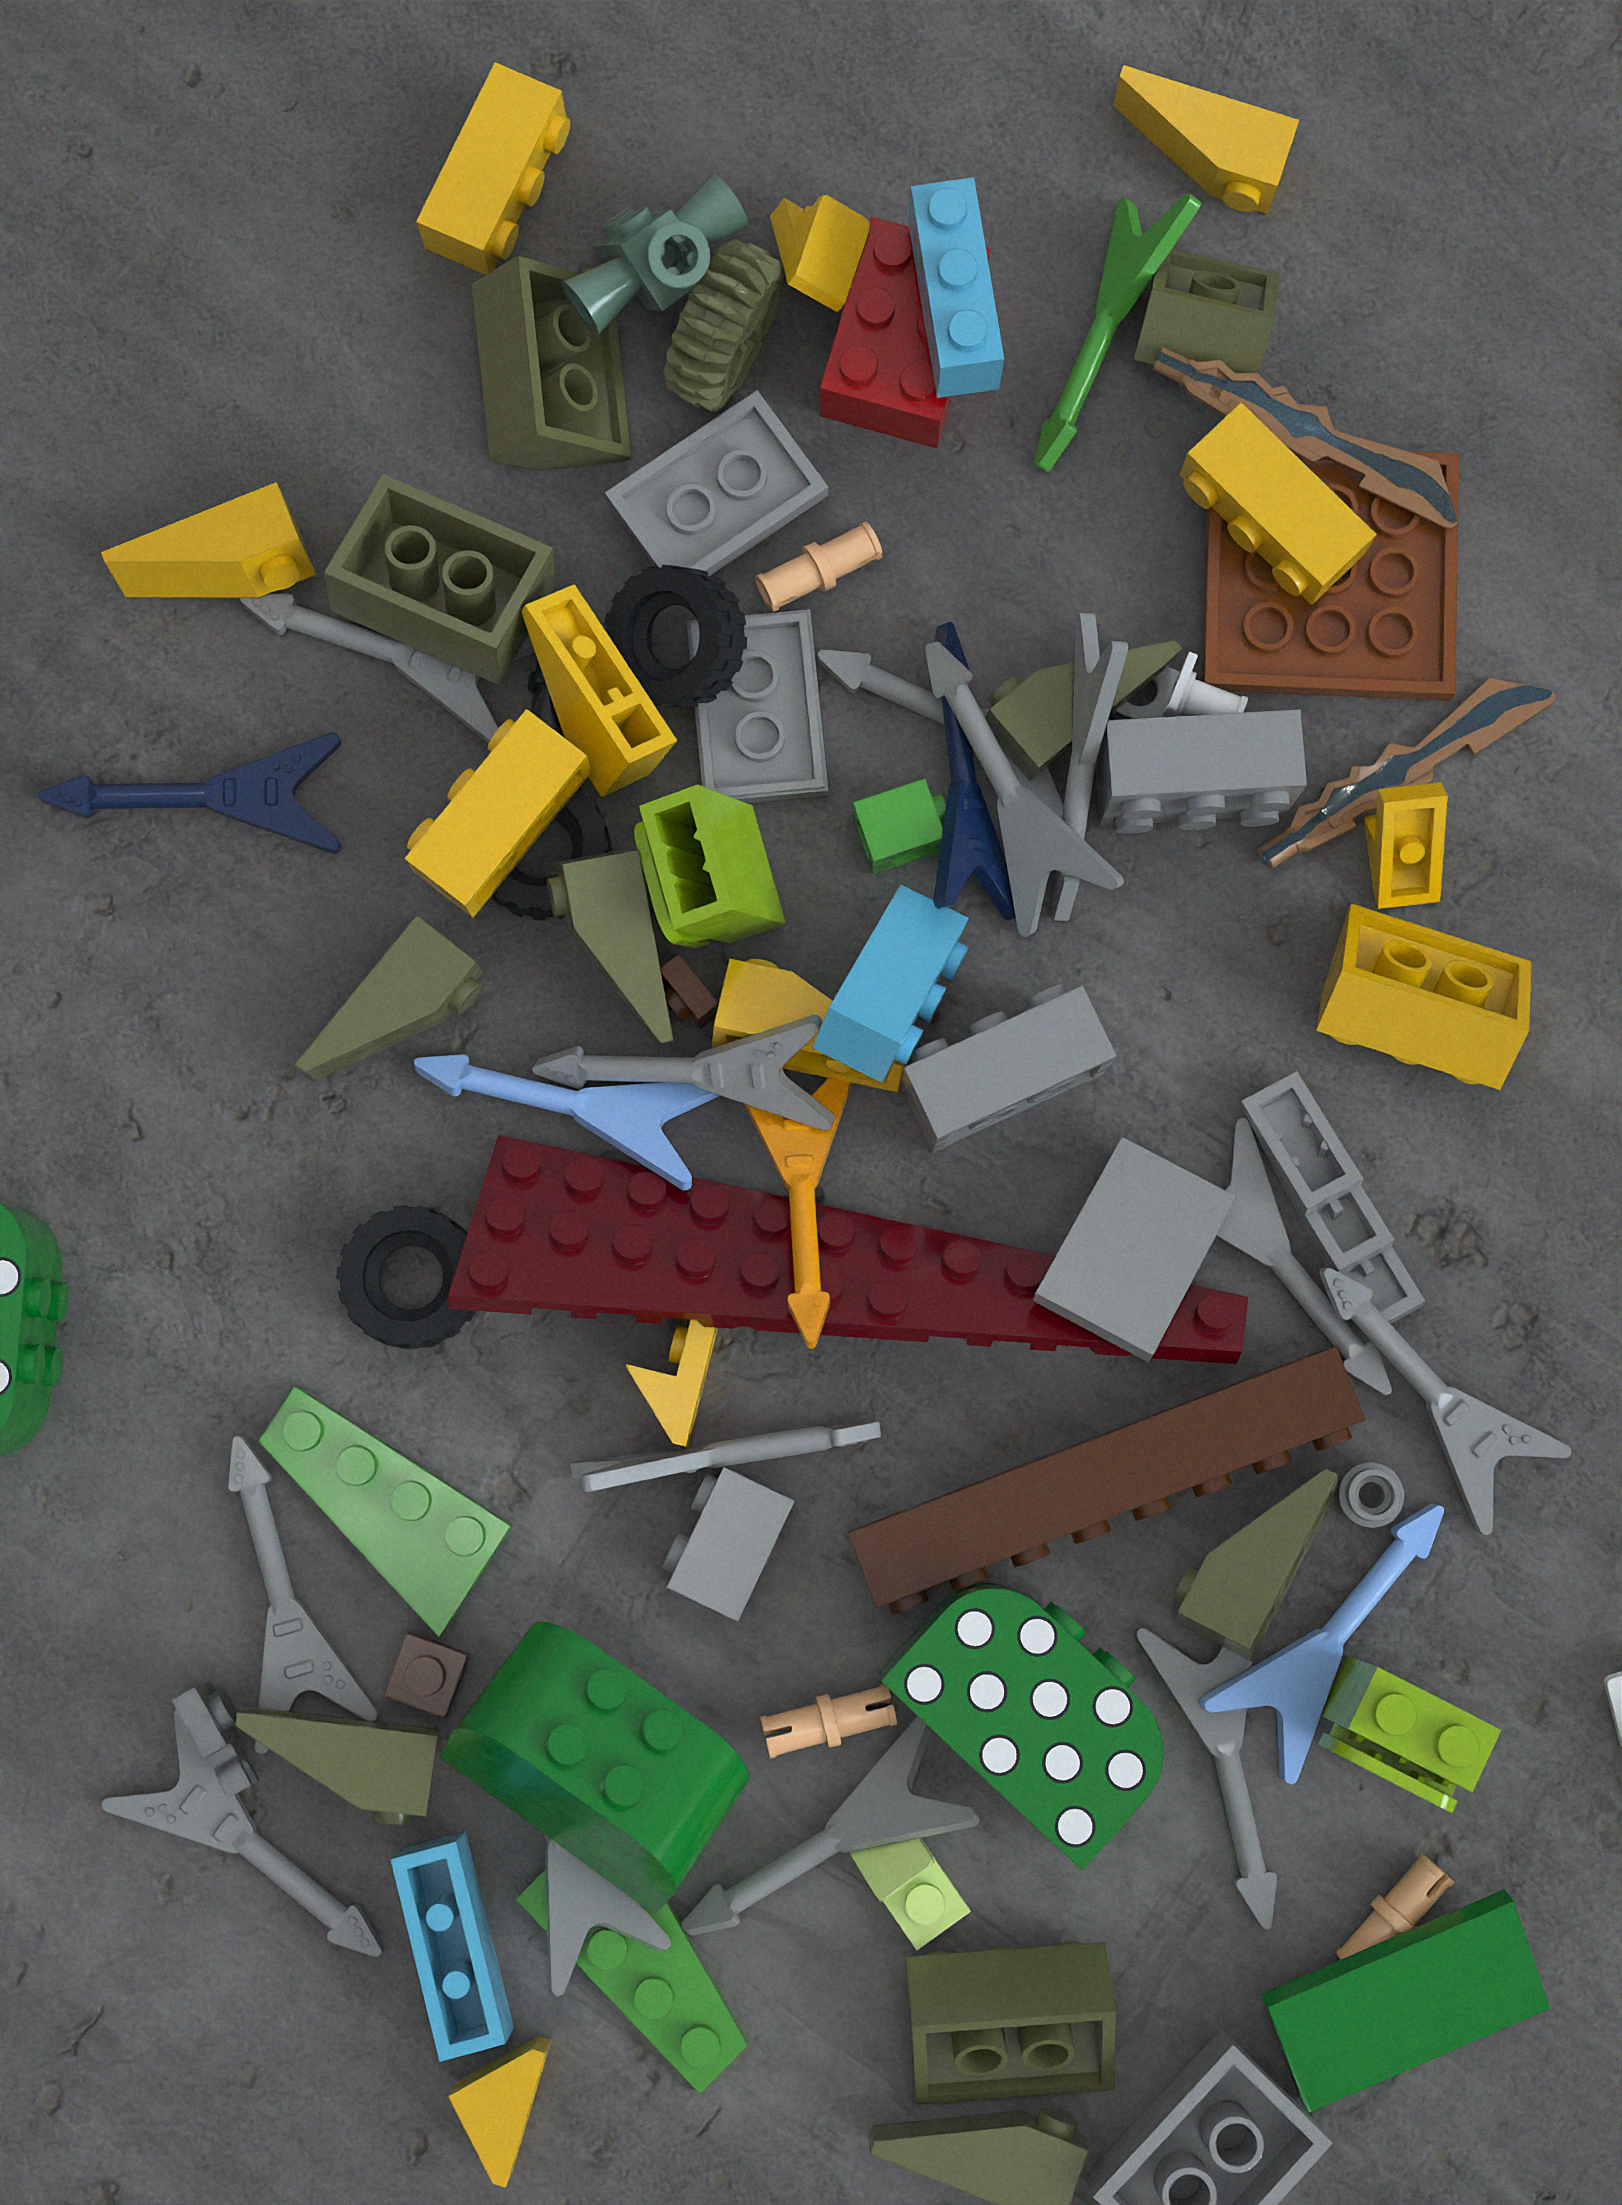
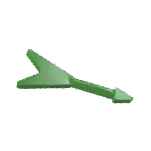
[1034,193,1201,472]

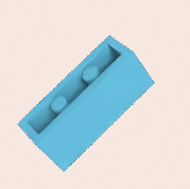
[908,177,1004,398]
[813,884,969,1083]
[390,1831,514,2062]

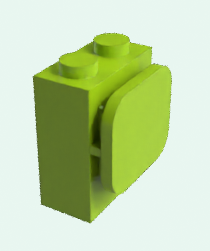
[634,784,786,949]
[1318,1656,1501,1813]

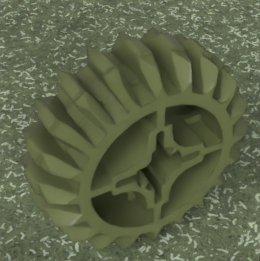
[664,239,785,413]

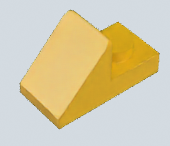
[770,194,870,313]
[1364,782,1448,909]
[626,1319,718,1447]

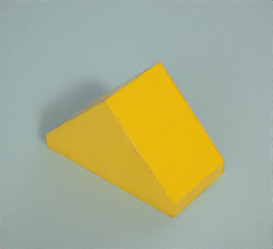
[448,2036,552,2188]

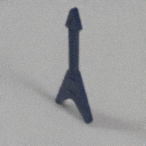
[933,622,1016,921]
[38,732,341,854]

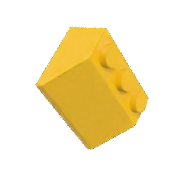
[1316,903,1532,1090]

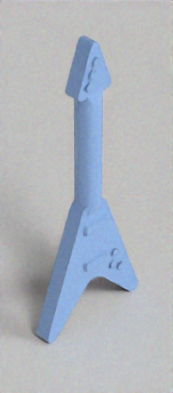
[414,1055,720,1190]
[1199,1503,1444,1784]

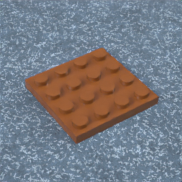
[1201,448,1459,701]

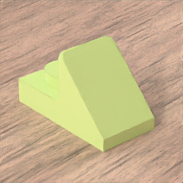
[850,1838,971,1950]

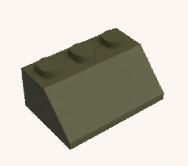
[472,255,632,471]
[906,1941,1116,2105]

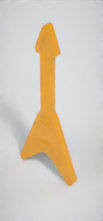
[744,1078,852,1349]

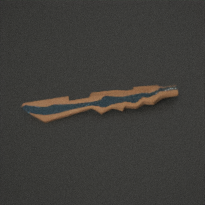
[1152,347,1458,529]
[1258,677,1555,869]

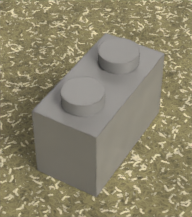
[662,1467,795,1621]

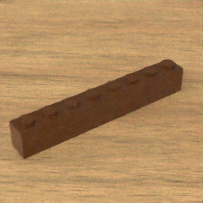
[847,1346,1366,1614]

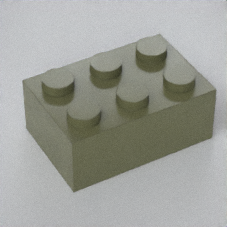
[324,474,555,685]

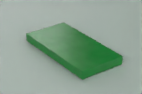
[1260,1889,1550,2113]

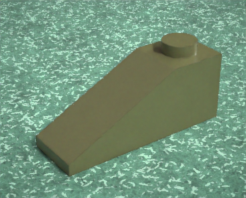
[985,639,1182,781]
[547,849,673,1043]
[295,915,484,1081]
[1173,1469,1338,1662]
[235,1706,439,1825]
[869,2108,1089,2205]

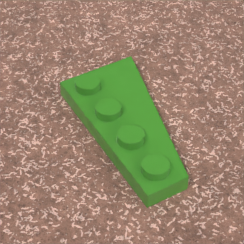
[259,1386,513,1637]
[515,1869,748,2094]

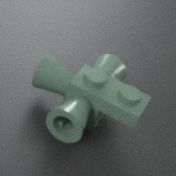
[561,174,749,336]

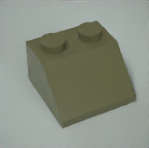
[1134,249,1279,389]

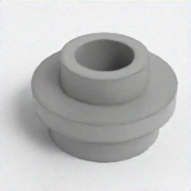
[1338,1462,1404,1528]

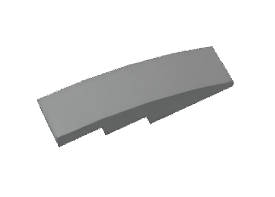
[1241,1071,1425,1324]

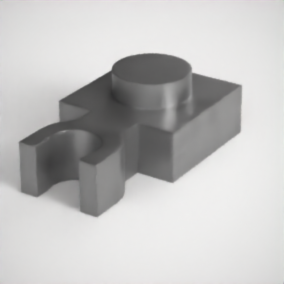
[172,1682,260,1798]

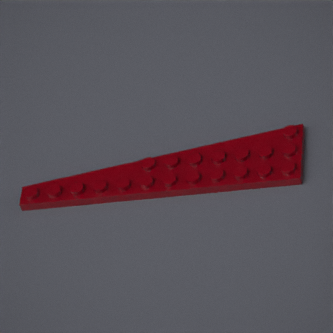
[448,1135,1249,1364]

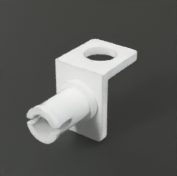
[1113,652,1248,719]

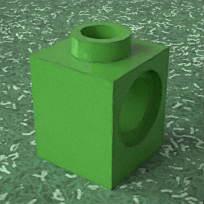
[852,779,946,875]

